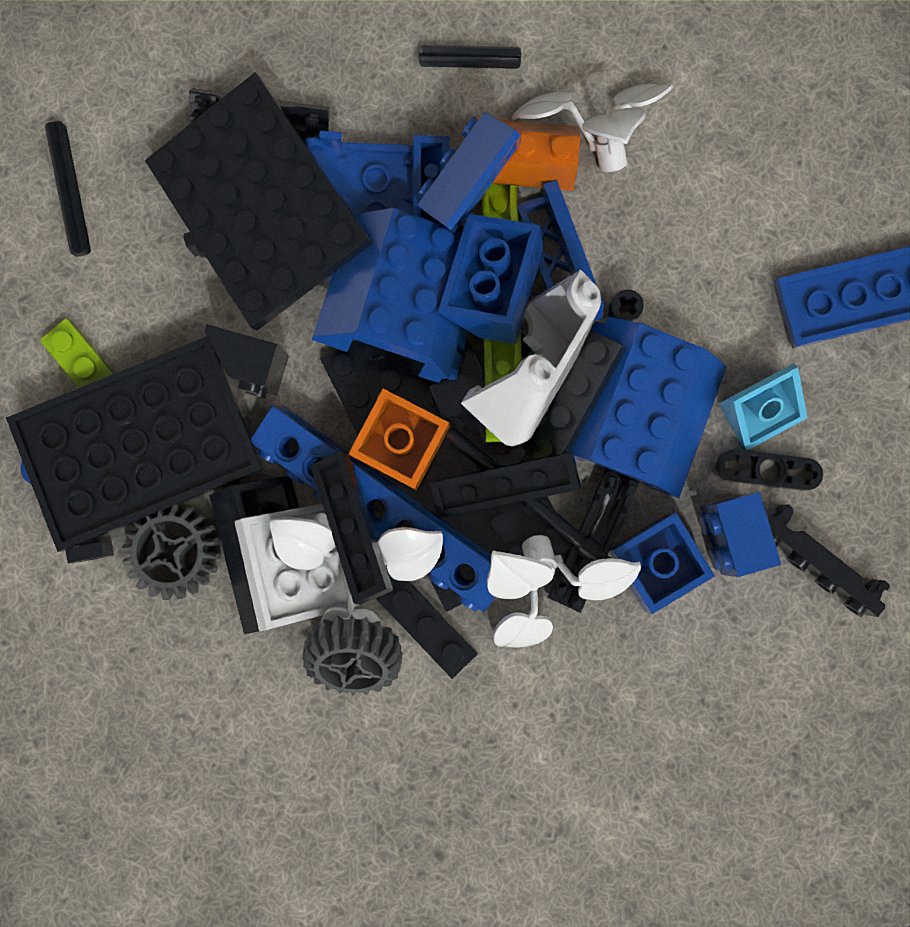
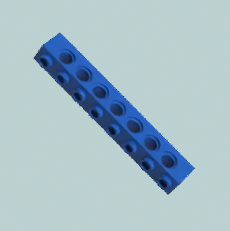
[251,406,496,612]

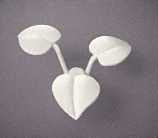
[511,83,673,172]
[270,517,443,626]
[487,535,641,648]

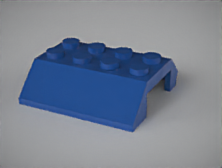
[305,131,450,282]
[312,208,468,383]
[570,317,727,499]

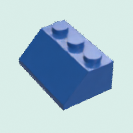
[417,112,521,233]
[438,213,544,345]

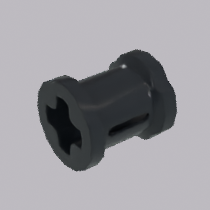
[608,289,644,322]

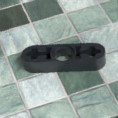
[716,449,823,491]

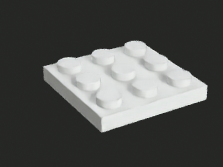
[234,504,360,631]

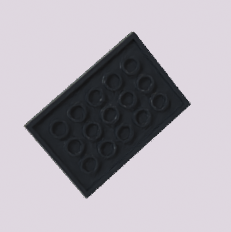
[145,72,373,331]
[6,336,264,552]

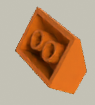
[476,117,581,191]

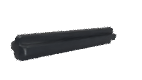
[45,121,91,257]

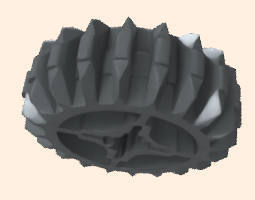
[122,504,221,600]
[302,615,403,696]

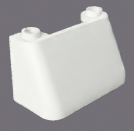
[461,270,601,446]

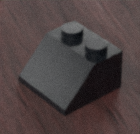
[204,324,289,399]

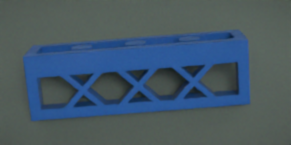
[517,180,604,322]

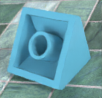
[719,363,807,450]

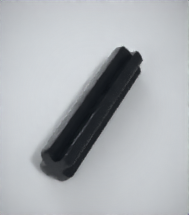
[419,45,522,69]

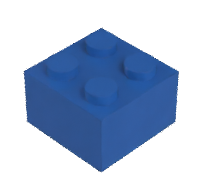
[699,492,782,577]
[609,513,715,614]

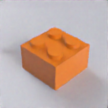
[349,388,450,491]

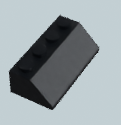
[209,476,299,635]

